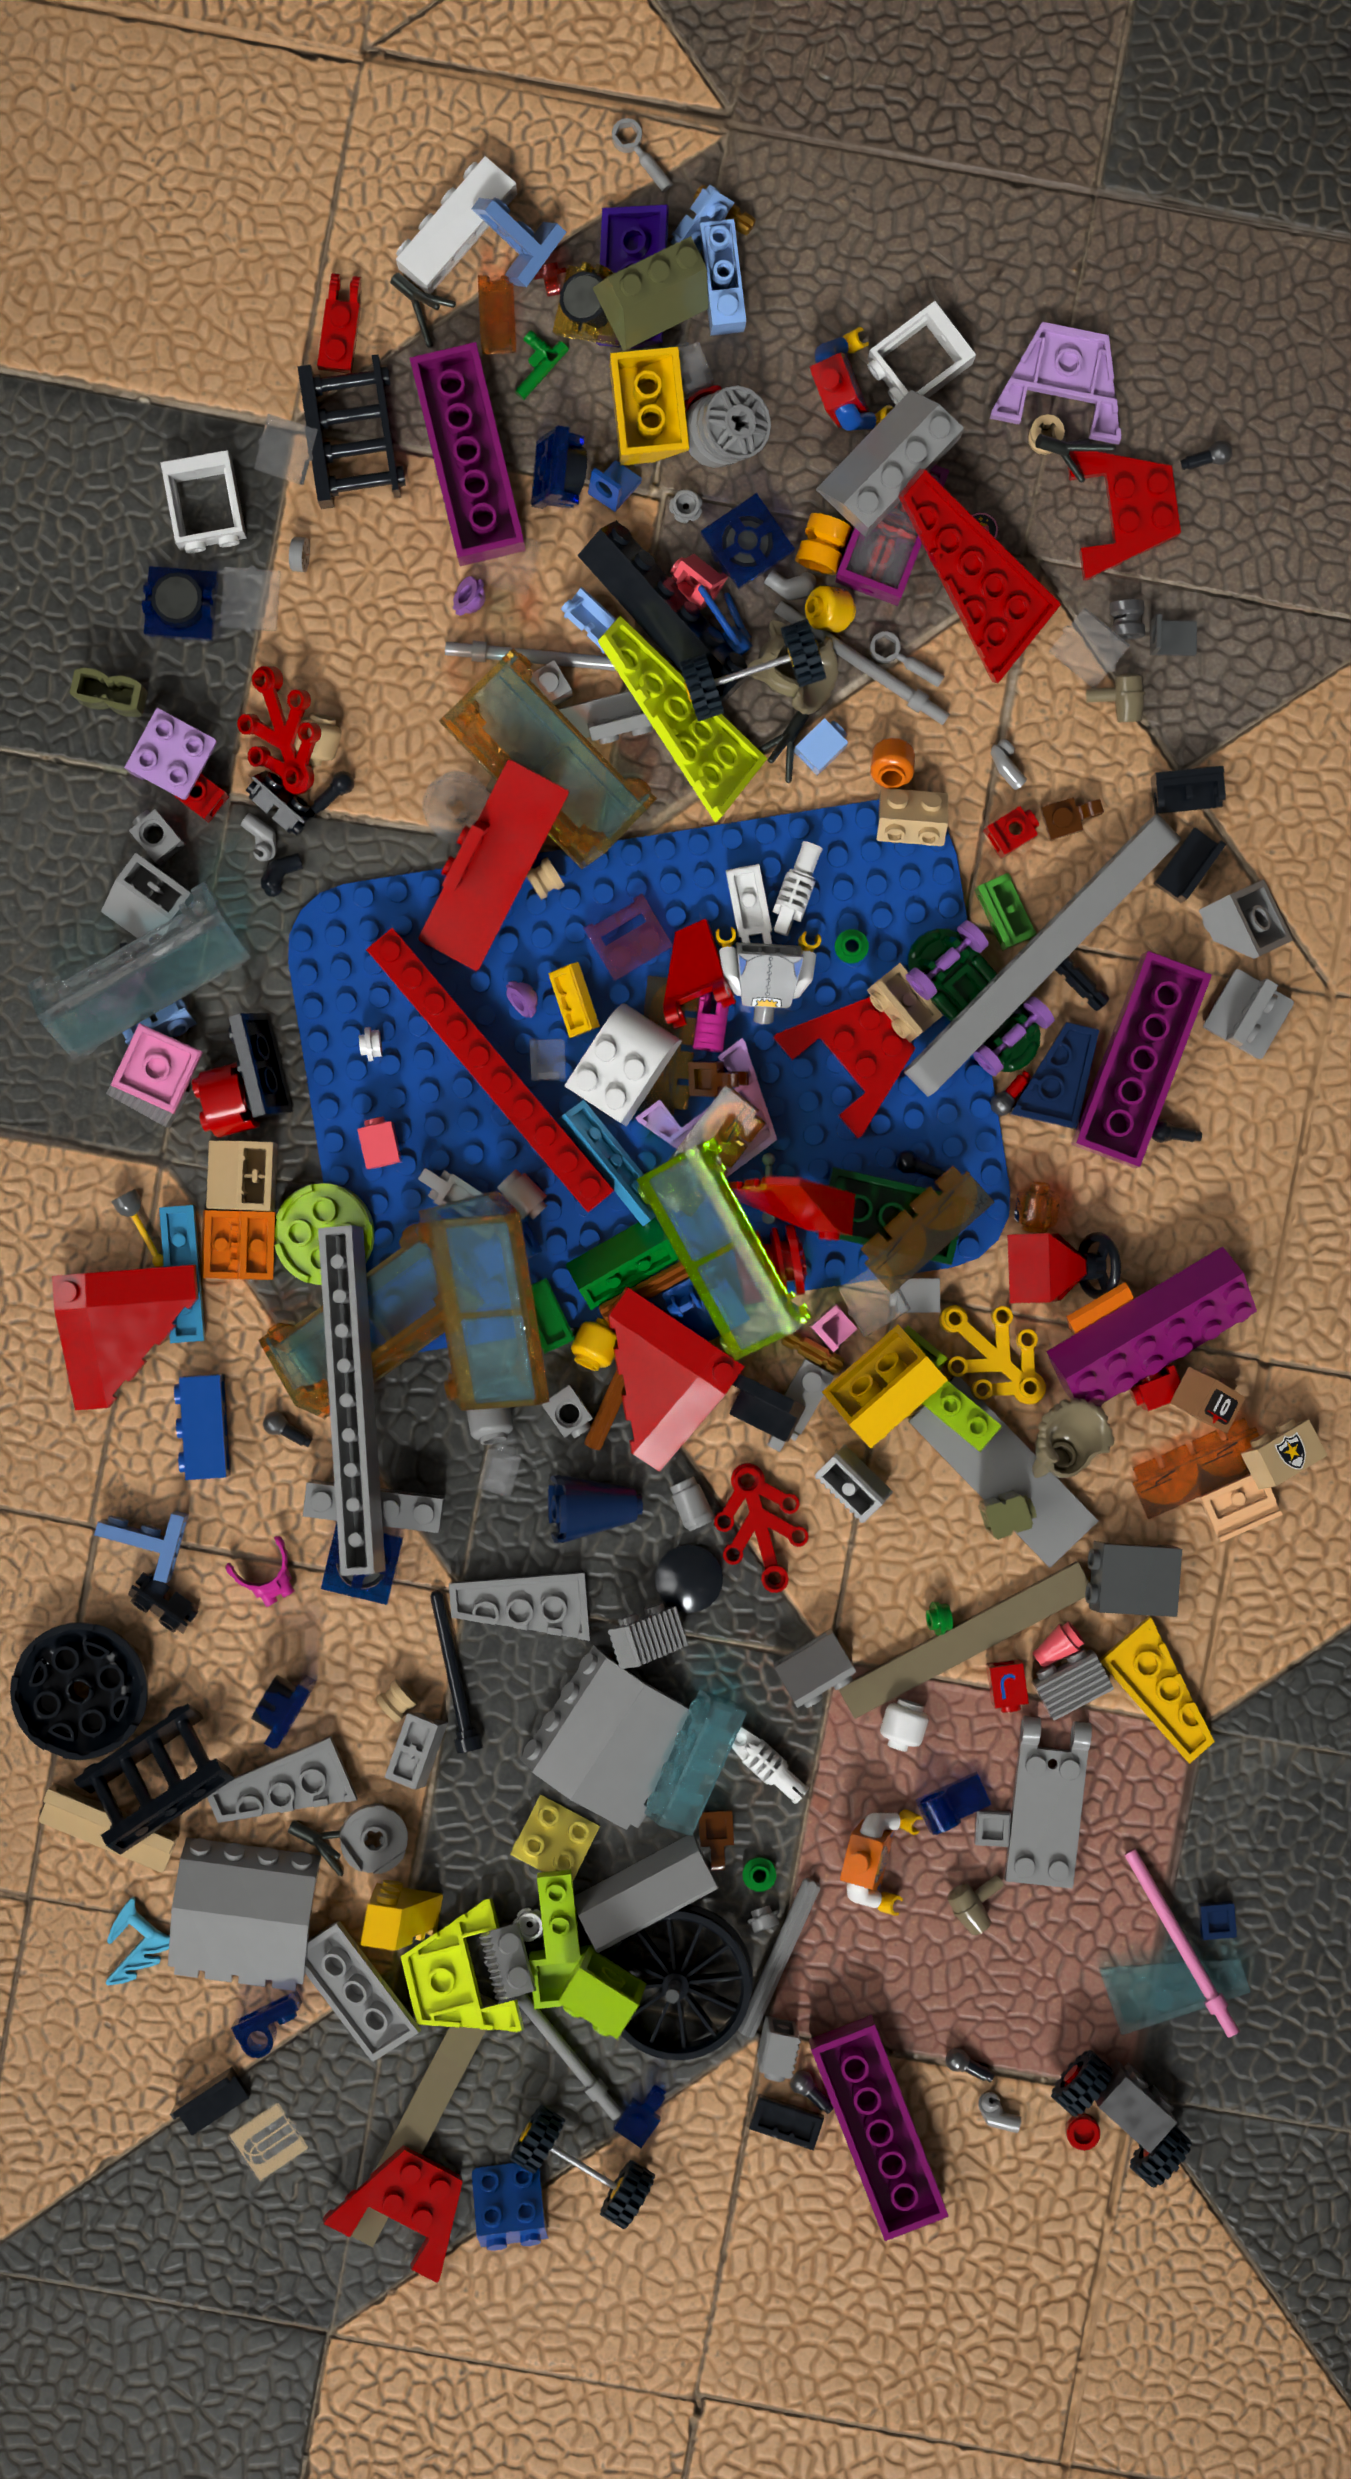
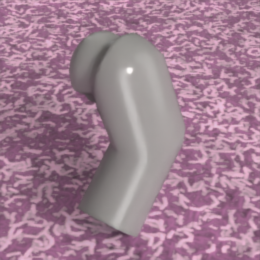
[764,569,817,600]
[991,739,1027,790]
[241,812,277,862]
[978,2092,1021,2133]

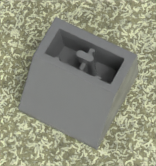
[101,853,197,952]
[773,1629,856,1708]

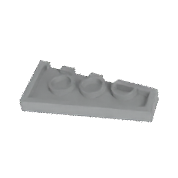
[449,1572,590,1641]
[207,1736,358,1823]

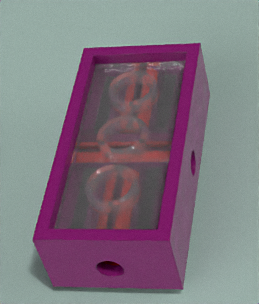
[835,465,950,606]

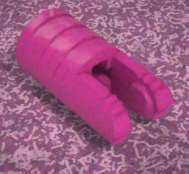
[693,992,729,1053]

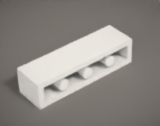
[396,156,517,294]

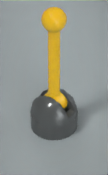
[111,1189,164,1267]

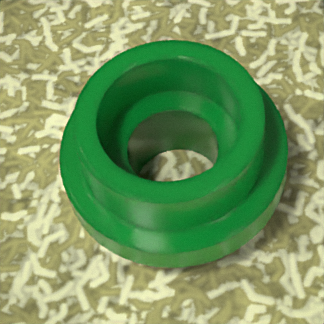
[834,929,869,964]
[925,1601,953,1636]
[742,1857,776,1892]

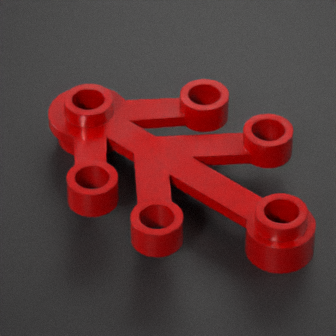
[237,666,321,794]
[714,1463,809,1593]

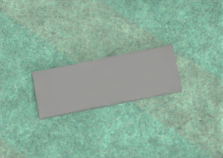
[908,1377,1098,1568]

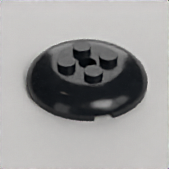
[10,1622,148,1760]

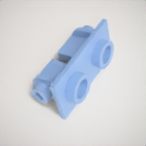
[671,184,735,253]
[561,587,616,654]
[122,998,197,1046]

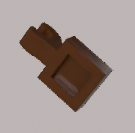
[1040,797,1104,841]
[688,1061,749,1097]
[698,1809,734,1871]

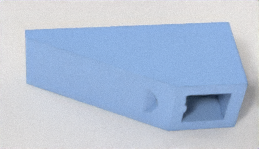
[700,219,746,336]

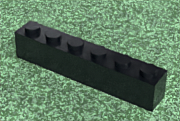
[577,520,750,703]

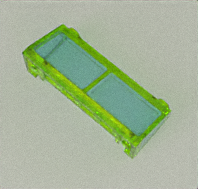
[636,1137,813,1361]

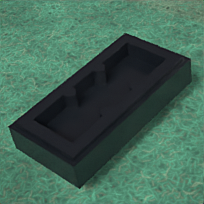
[749,2094,824,2151]

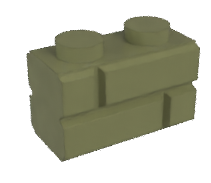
[978,1490,1037,1540]

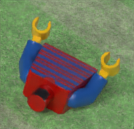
[810,327,893,431]

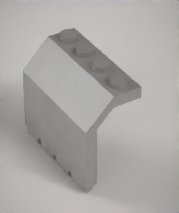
[520,1645,705,1830]
[168,1838,321,1991]

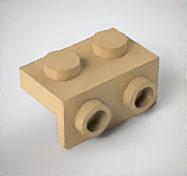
[877,788,949,846]
[867,963,943,1042]

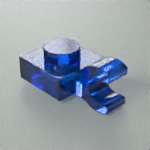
[613,2084,666,2148]

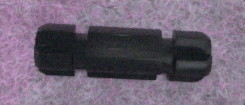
[1055,956,1109,1011]

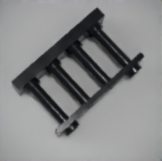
[297,354,406,509]
[73,1703,235,1855]

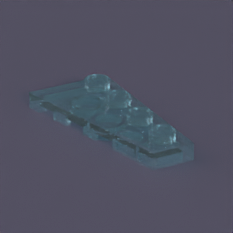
[1098,1958,1251,2035]

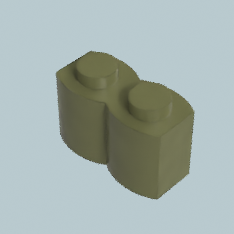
[69,668,148,717]

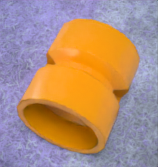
[795,513,852,575]

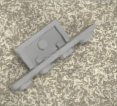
[549,691,652,745]

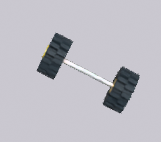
[679,619,826,722]
[510,2105,655,2229]

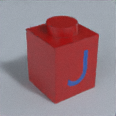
[986,1659,1029,1713]

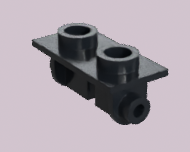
[246,771,317,836]
[128,1572,199,1634]

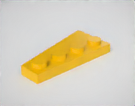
[1099,1616,1215,1764]

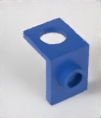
[588,460,642,512]

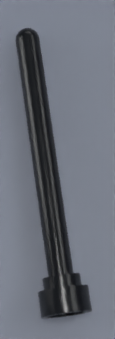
[430,1590,483,1753]

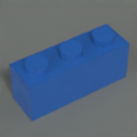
[174,1374,231,1480]

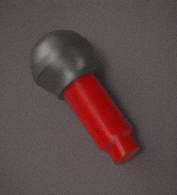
[990,1071,1031,1116]

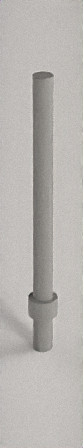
[774,601,950,725]
[445,641,616,671]
[484,1959,623,2120]

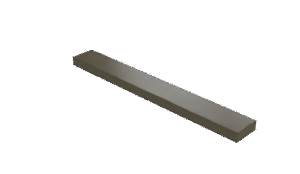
[839,1561,1089,1719]
[351,1993,499,2247]

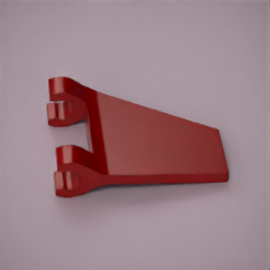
[663,918,736,1029]

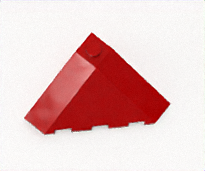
[715,1176,855,1241]
[52,1265,198,1410]
[607,1286,745,1472]

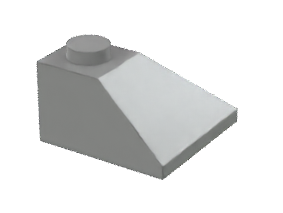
[1199,880,1293,959]

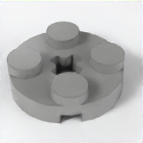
[339,1803,408,1874]

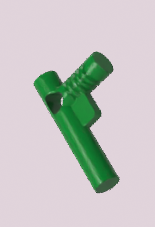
[515,330,569,400]

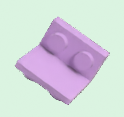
[124,708,217,800]

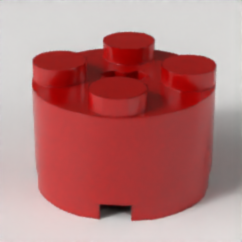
[192,1062,260,1138]

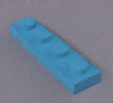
[558,1100,669,1226]
[159,1205,206,1343]

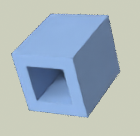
[794,718,848,776]

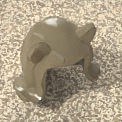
[746,620,839,715]
[1032,1398,1115,1478]

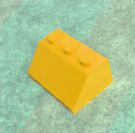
[609,347,689,466]
[822,1324,948,1448]

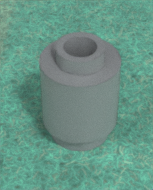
[497,1169,547,1220]

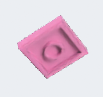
[111,1023,203,1114]

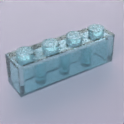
[644,1689,747,1836]

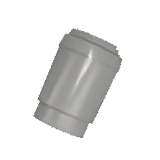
[669,1476,714,1531]

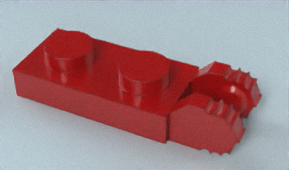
[317,273,361,374]

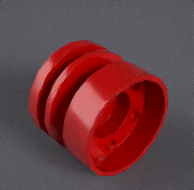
[736,1224,807,1303]

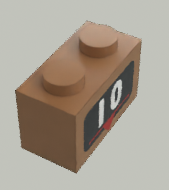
[1170,1367,1246,1433]

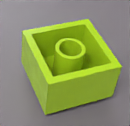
[558,1947,646,2039]

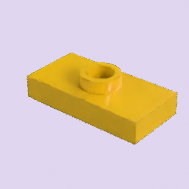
[548,962,600,1038]

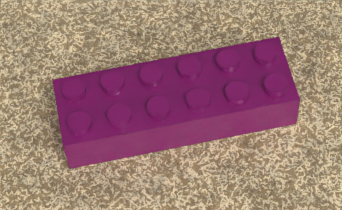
[410,342,526,566]
[1071,951,1212,1168]
[1046,1246,1257,1407]
[809,2015,949,2241]

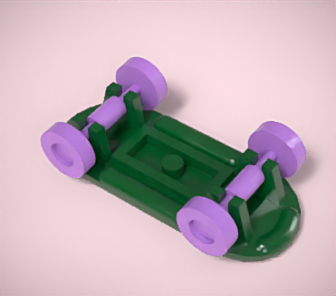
[906,920,1055,1076]

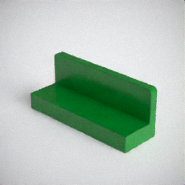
[566,1217,680,1310]

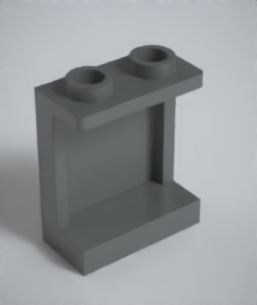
[1085,1541,1182,1617]

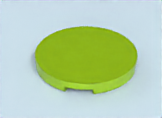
[274,1183,375,1285]

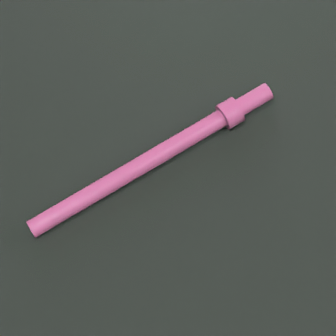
[1124,1849,1240,2038]

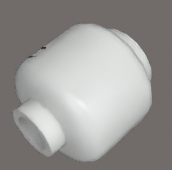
[880,1698,929,1752]

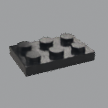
[228,1013,293,1117]

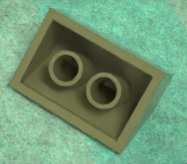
[593,236,708,351]

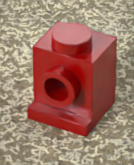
[173,774,229,823]
[983,806,1039,859]
[1129,1364,1181,1411]

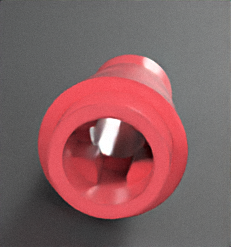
[1032,1621,1085,1669]

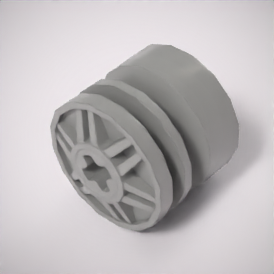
[686,386,771,468]

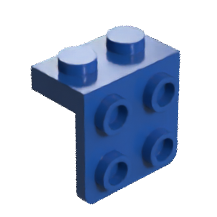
[472,2163,549,2251]

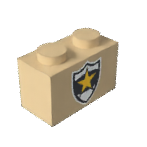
[1241,1418,1328,1490]

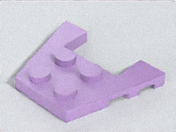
[989,322,1121,445]
[636,1039,777,1181]

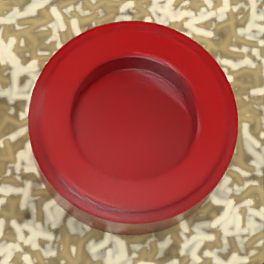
[1065,2113,1101,2151]

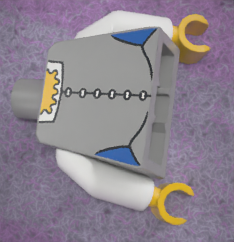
[716,927,822,1024]

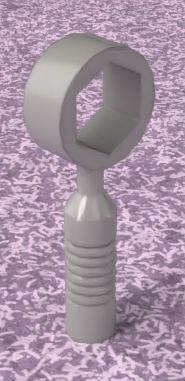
[612,118,673,192]
[869,631,945,687]

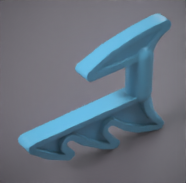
[106,1897,170,1985]

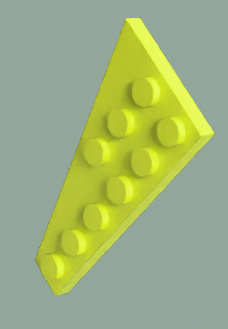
[598,616,768,823]

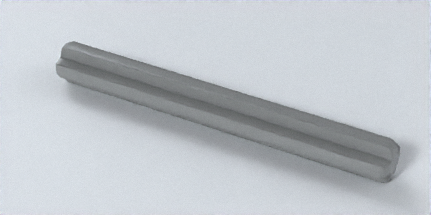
[738,1878,820,2038]

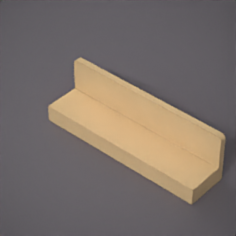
[39,1783,179,1873]

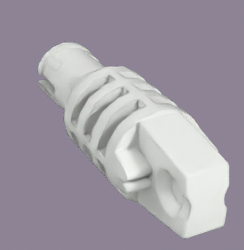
[772,841,823,936]
[726,1726,809,1804]

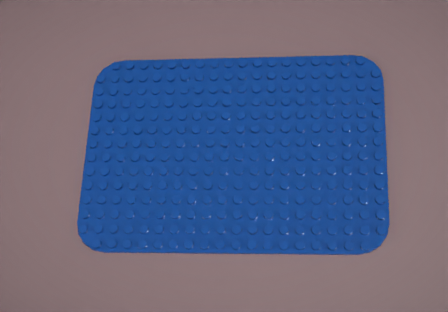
[288,799,1010,1352]

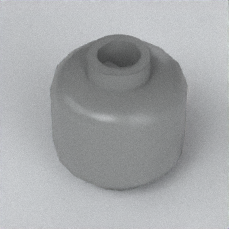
[466,1392,514,1445]

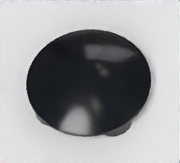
[655,1545,723,1613]

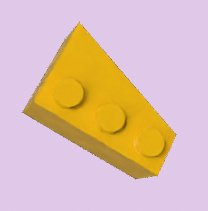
[361,1880,443,1951]

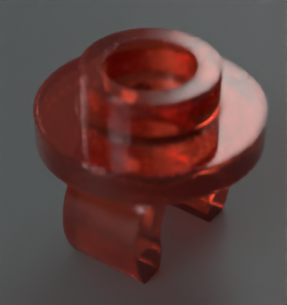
[534,262,567,297]

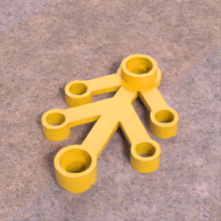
[939,1305,1046,1405]

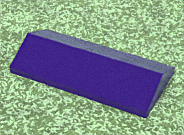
[596,204,669,349]

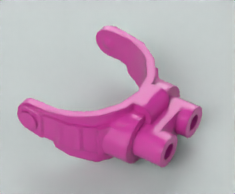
[225,1536,295,1607]

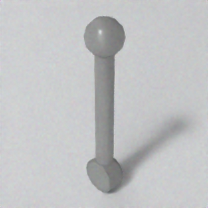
[762,1153,776,1224]

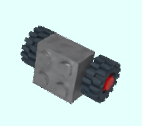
[1051,2050,1192,2188]

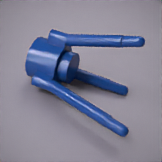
[698,585,753,656]

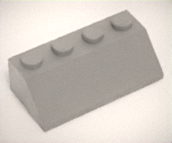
[816,390,964,538]

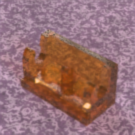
[478,275,516,354]

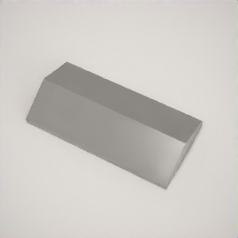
[574,1833,718,1953]
[305,1921,421,2062]

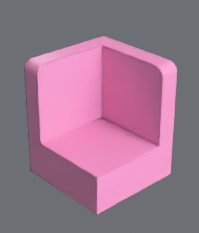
[809,1303,857,1352]

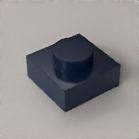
[1198,1901,1237,1940]

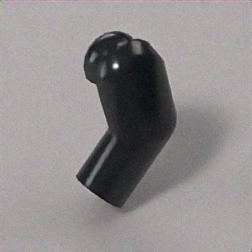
[260,853,303,897]

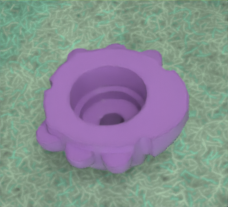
[453,576,486,616]
[506,981,538,1018]

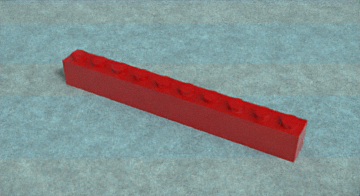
[366,928,614,1213]

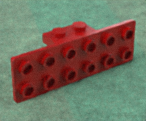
[418,759,569,971]

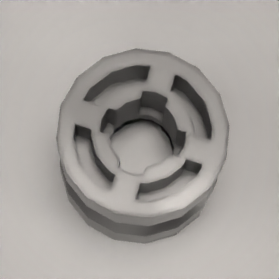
[1110,599,1145,640]

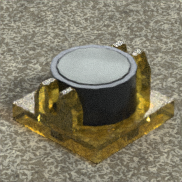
[552,262,619,346]

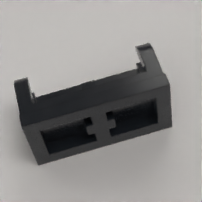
[1150,766,1226,815]

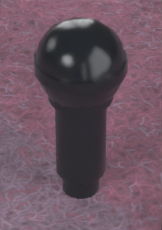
[310,771,355,814]
[1151,1119,1202,1143]
[896,1150,947,1181]

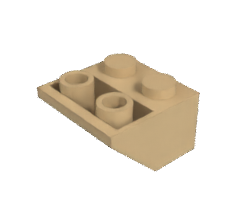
[206,1141,278,1211]

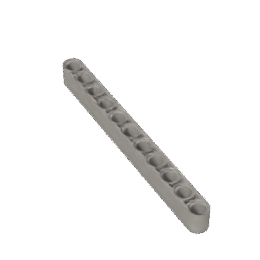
[904,814,1181,1097]

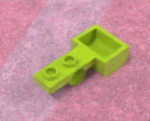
[904,1325,1002,1453]
[529,1869,595,2009]

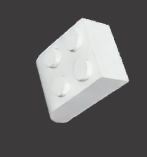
[564,1003,682,1126]

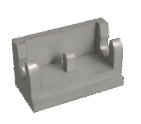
[384,1713,448,1790]

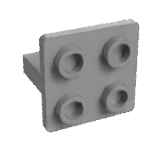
[1203,969,1294,1059]

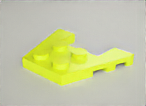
[401,1898,525,2032]

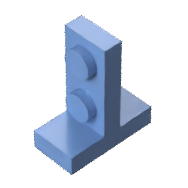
[471,198,566,287]
[94,1511,189,1583]

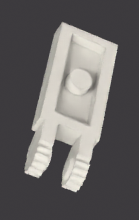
[725,864,772,944]

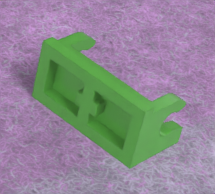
[974,873,1037,951]

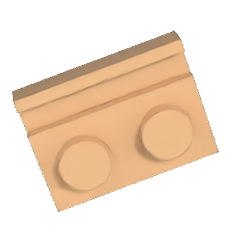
[1199,1473,1283,1542]

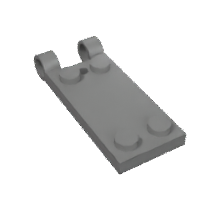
[1004,1716,1092,1889]

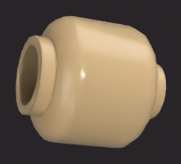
[294,713,341,766]

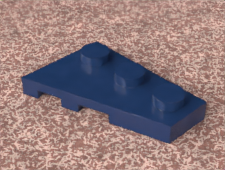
[1009,1022,1099,1130]

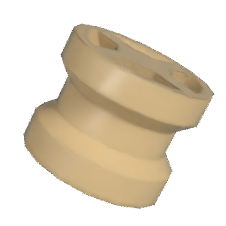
[1028,414,1065,455]
[527,857,565,900]
[375,1679,418,1723]

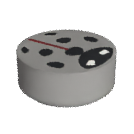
[289,537,310,572]

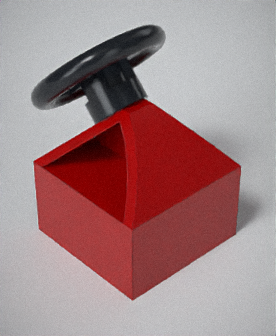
[1007,1232,1121,1303]

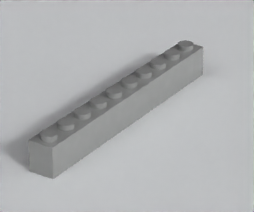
[318,1225,386,1576]

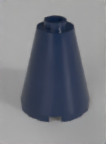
[548,1475,643,1543]

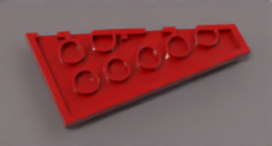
[898,469,1061,684]

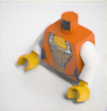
[840,1809,923,1916]

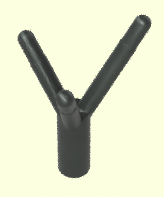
[390,273,456,348]
[1035,434,1116,483]
[757,710,809,783]
[288,1820,368,1876]

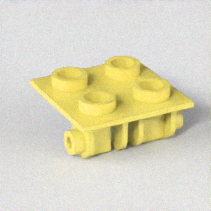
[510,1794,600,1881]

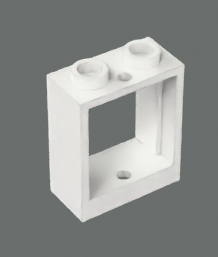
[867,301,976,405]
[160,450,247,553]

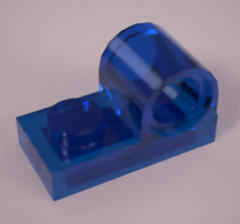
[915,1772,992,1835]
[231,1990,302,2058]

